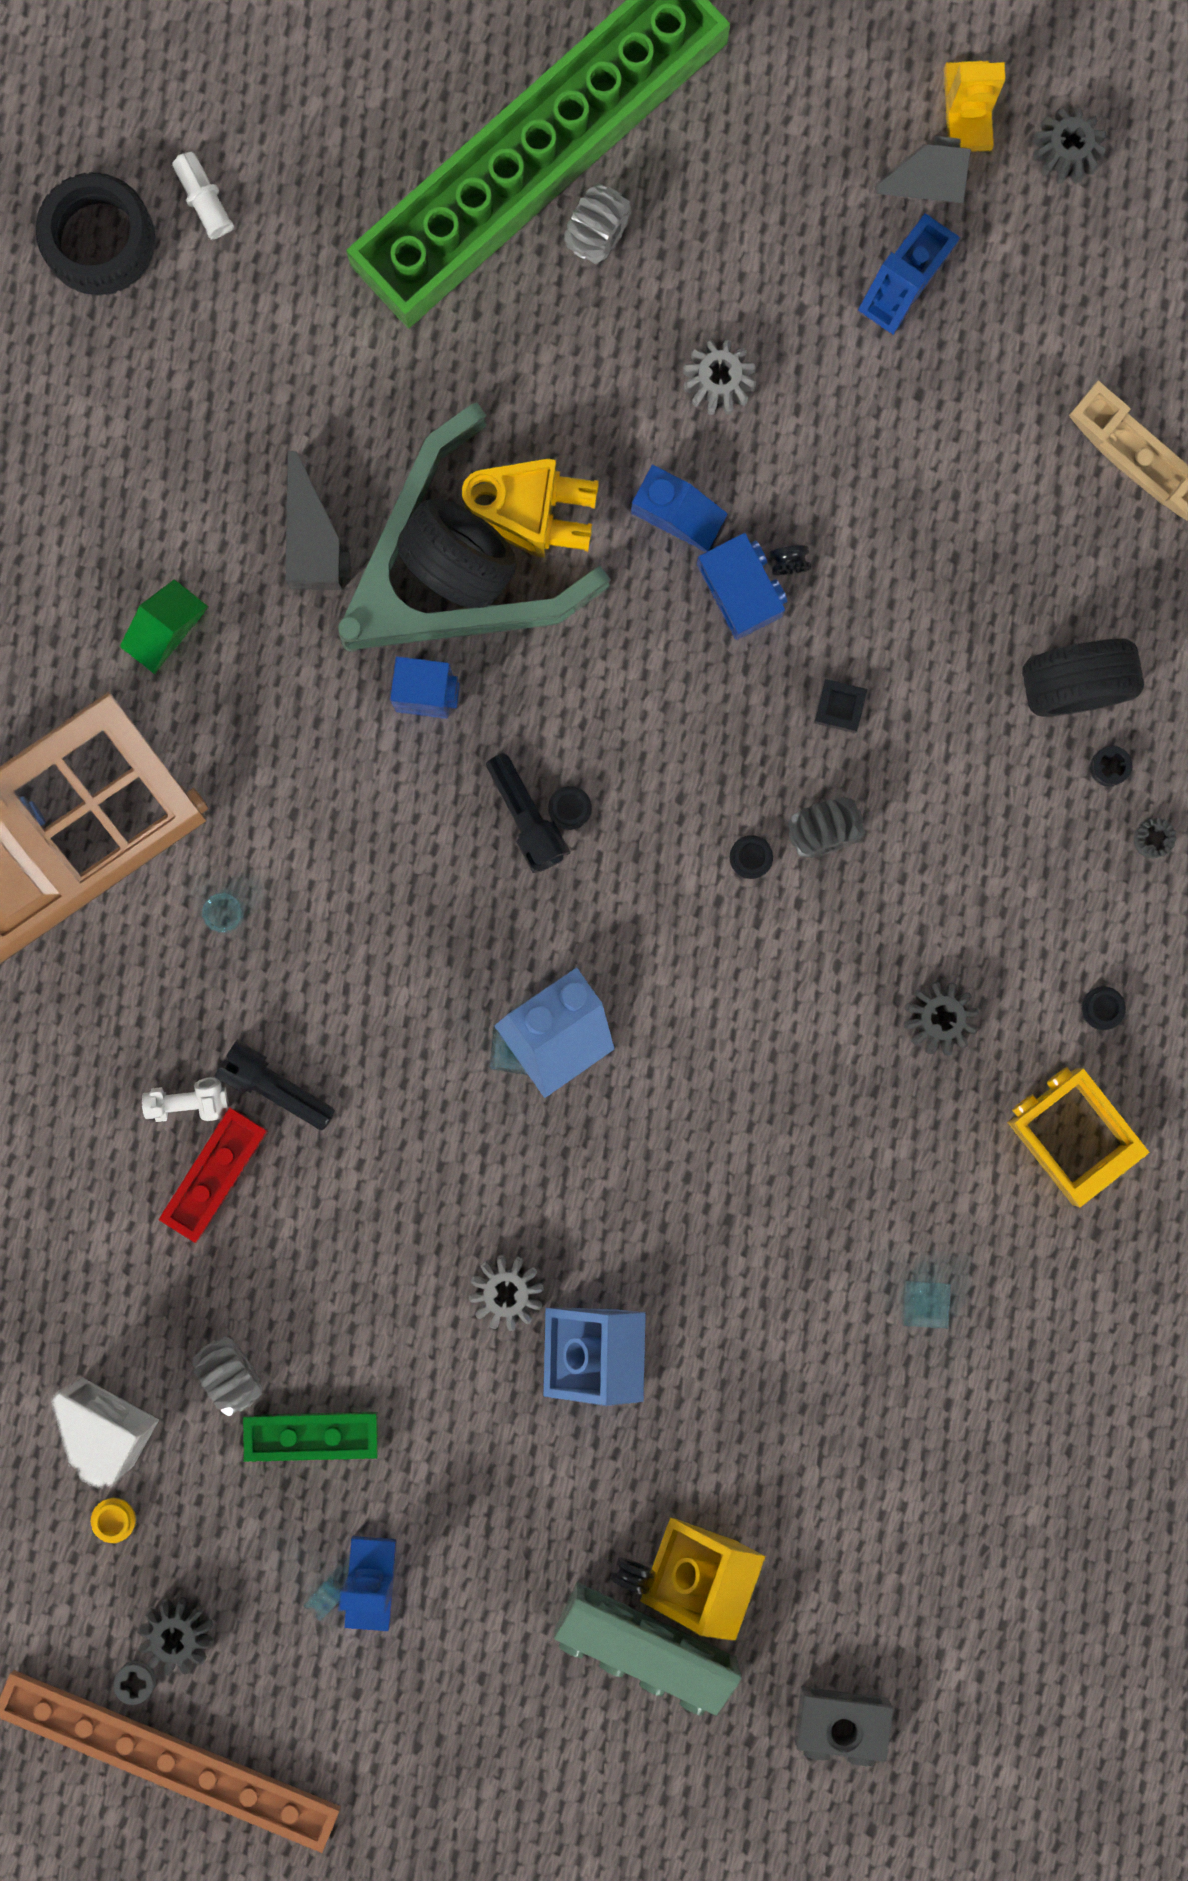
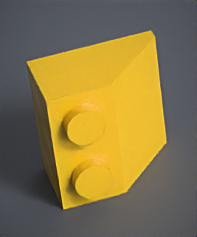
[640,1517,766,1641]

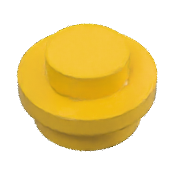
[91,1498,136,1543]

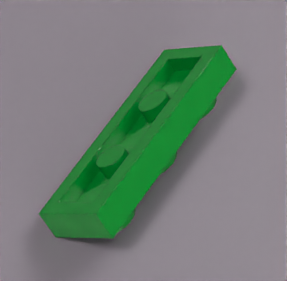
[243,1412,379,1462]

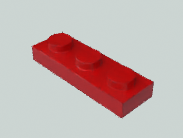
[158,1107,269,1243]

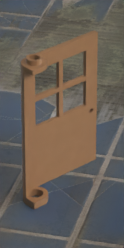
[0,692,209,964]

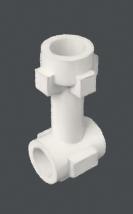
[142,1077,229,1122]

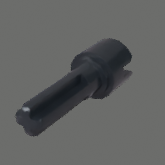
[486,753,571,873]
[214,1039,335,1130]

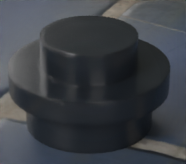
[548,786,592,830]
[729,835,773,879]
[1081,986,1126,1030]

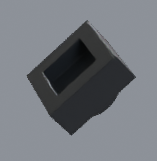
[814,679,868,734]

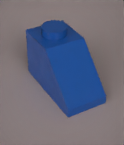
[631,464,728,552]

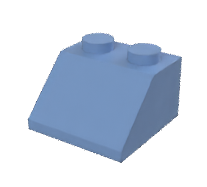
[494,968,614,1098]
[543,1308,646,1406]

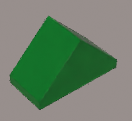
[119,579,208,674]

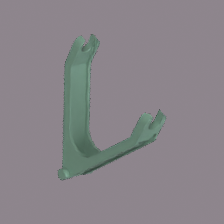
[338,402,611,652]

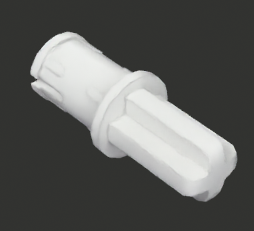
[173,152,234,239]

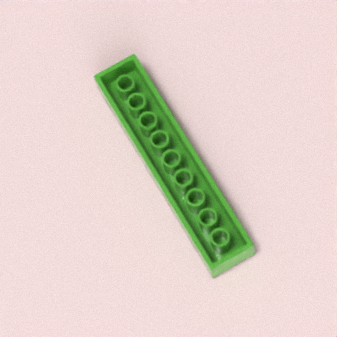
[346,0,730,329]

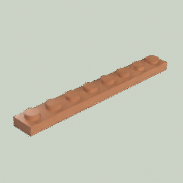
[0,1670,341,1853]

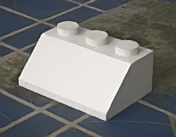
[52,1377,159,1487]

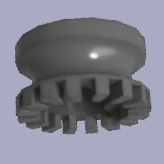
[1133,818,1177,859]
[113,1660,156,1705]

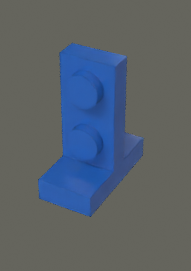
[858,213,961,335]
[339,1536,396,1631]

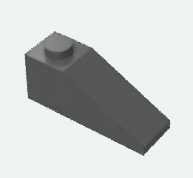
[286,451,351,590]

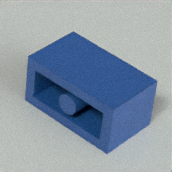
[696,533,788,640]
[390,656,460,719]

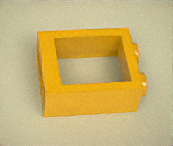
[1007,1067,1150,1207]

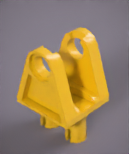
[462,459,599,558]

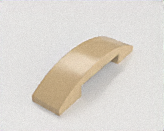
[1069,380,1188,521]

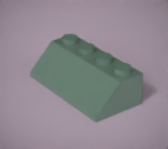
[554,1582,742,1716]

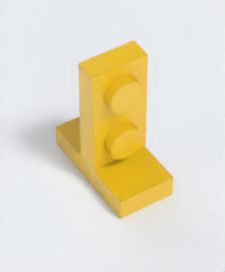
[944,61,1006,152]

